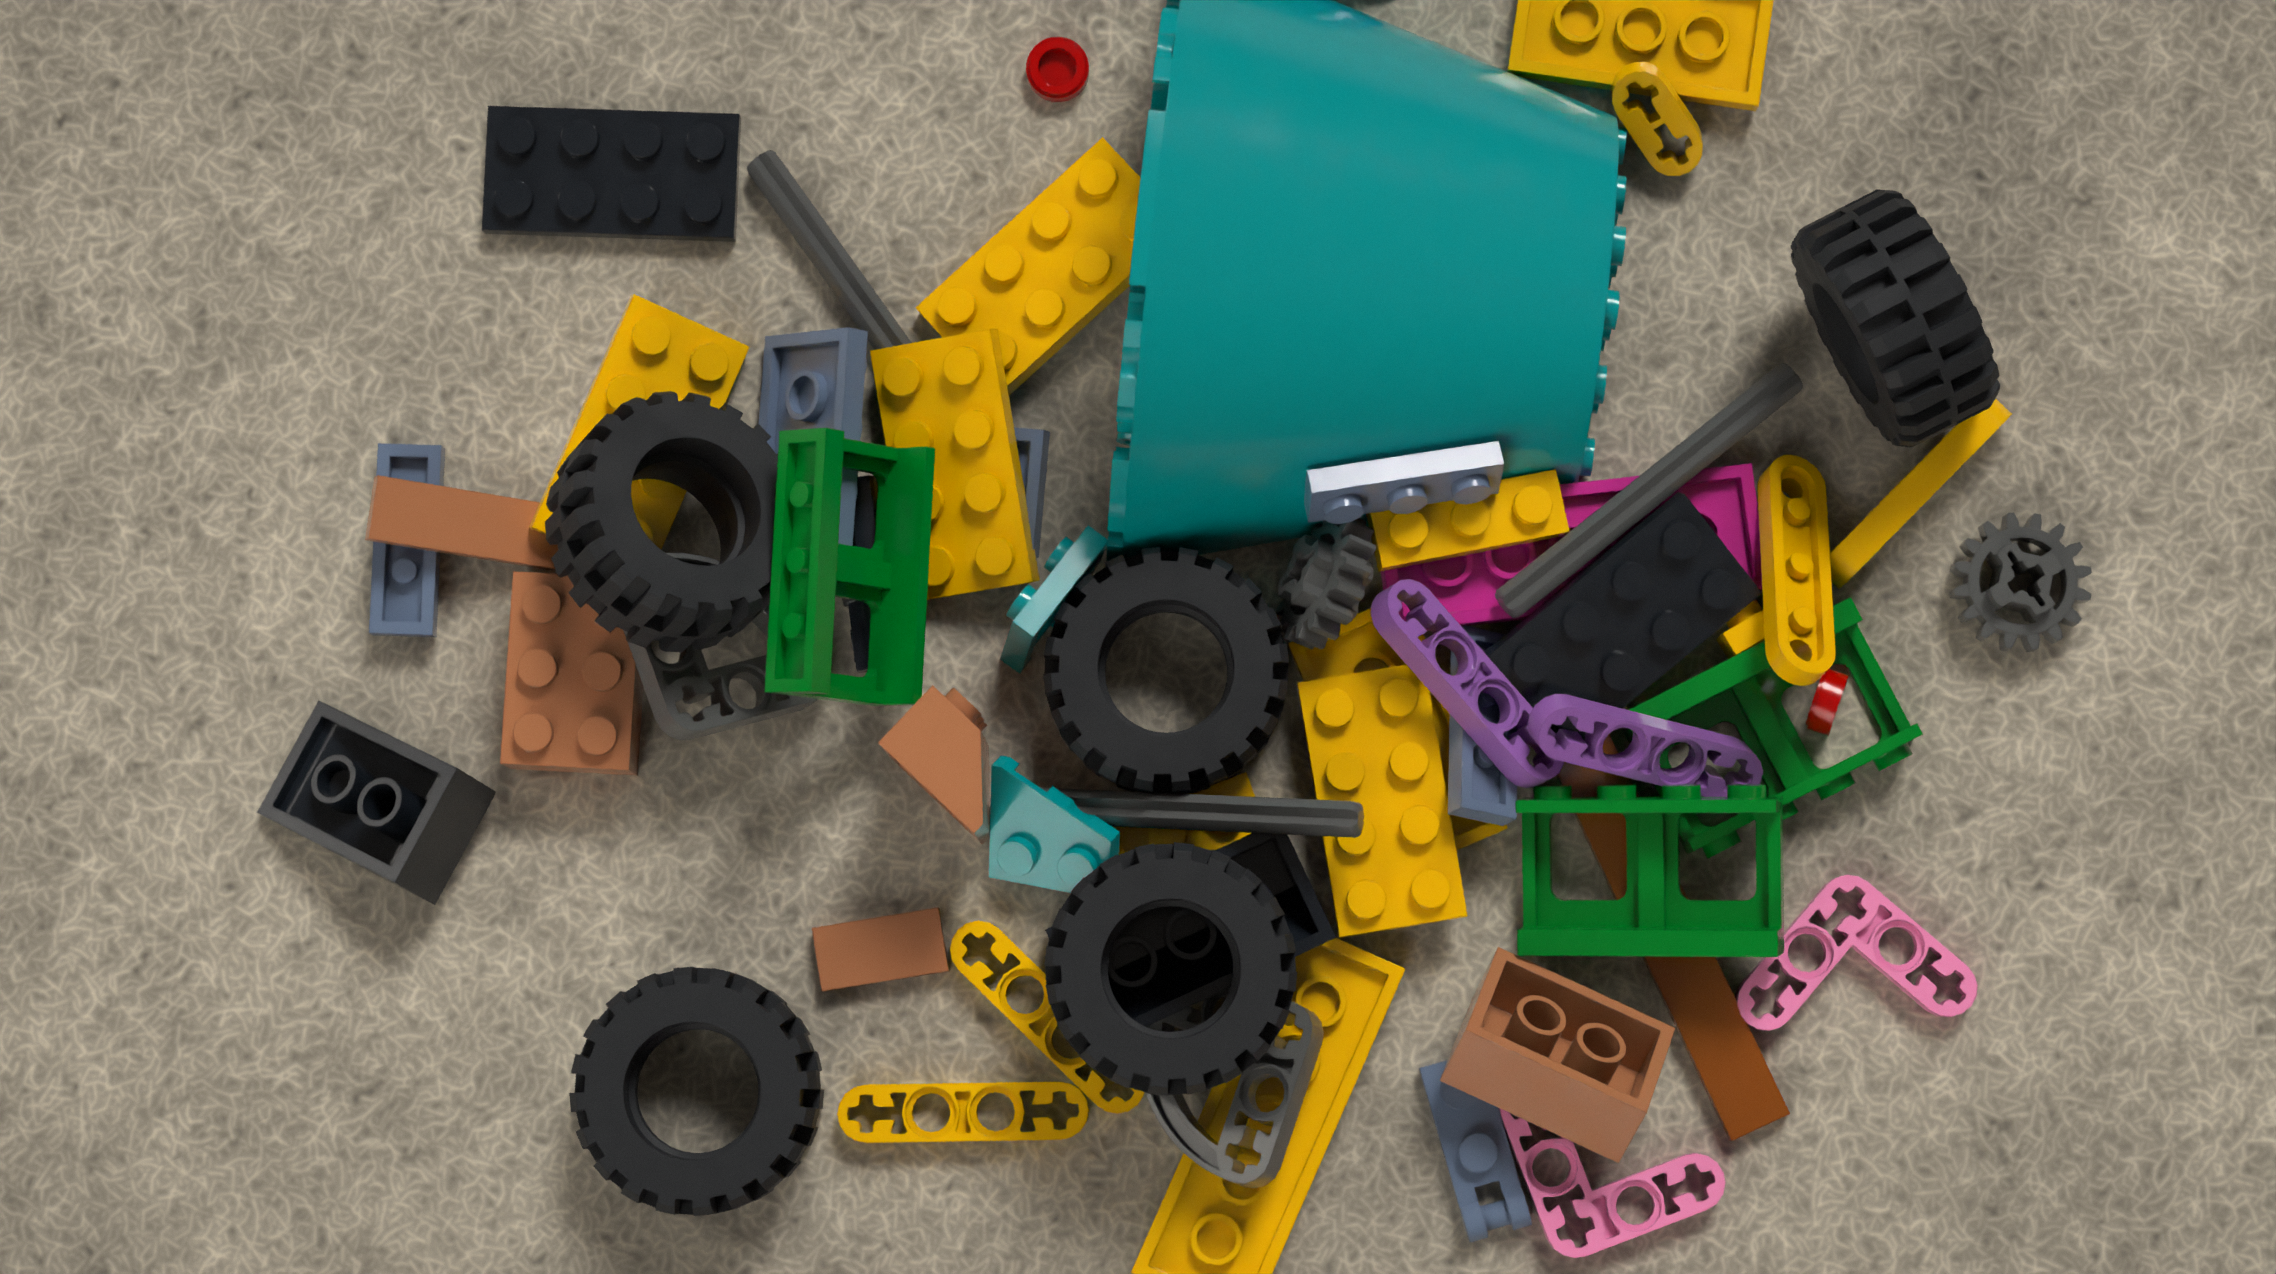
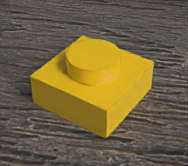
[1716,599,1765,659]

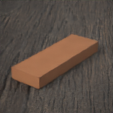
[365,475,559,571]

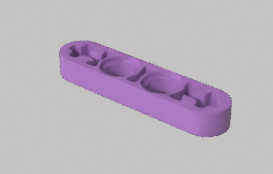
[1371,579,1564,788]
[1528,694,1763,797]

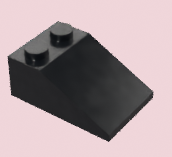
[257,701,496,905]

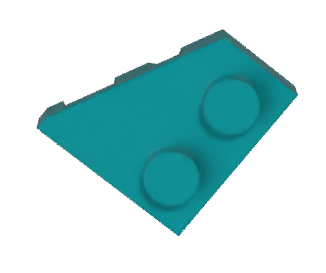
[1000,525,1109,674]
[989,756,1120,893]

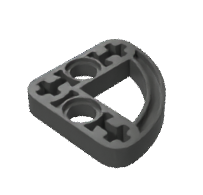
[623,553,818,740]
[1145,988,1324,1188]

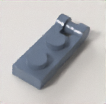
[1419,1060,1532,1243]

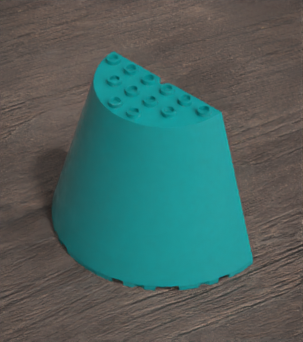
[1106,0,1627,562]

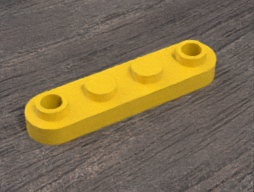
[1757,455,1836,686]

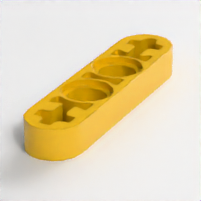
[1830,399,2012,589]
[950,920,1145,1114]
[837,1082,1089,1143]

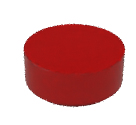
[1026,37,1089,102]
[1805,669,1849,736]

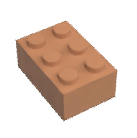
[500,571,644,776]
[1440,947,1675,1163]

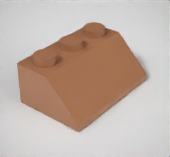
[878,685,990,845]

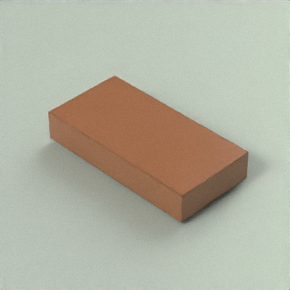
[812,907,949,992]

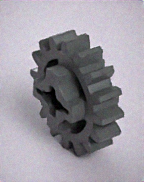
[1949,512,2092,652]
[1276,518,1376,650]

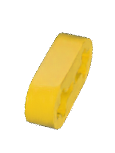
[1612,62,1703,176]

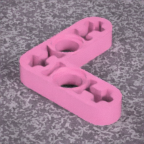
[1735,875,1978,1031]
[1498,1108,1726,1258]

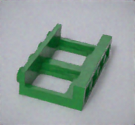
[765,428,935,706]
[1622,597,1923,859]
[1516,784,1784,957]

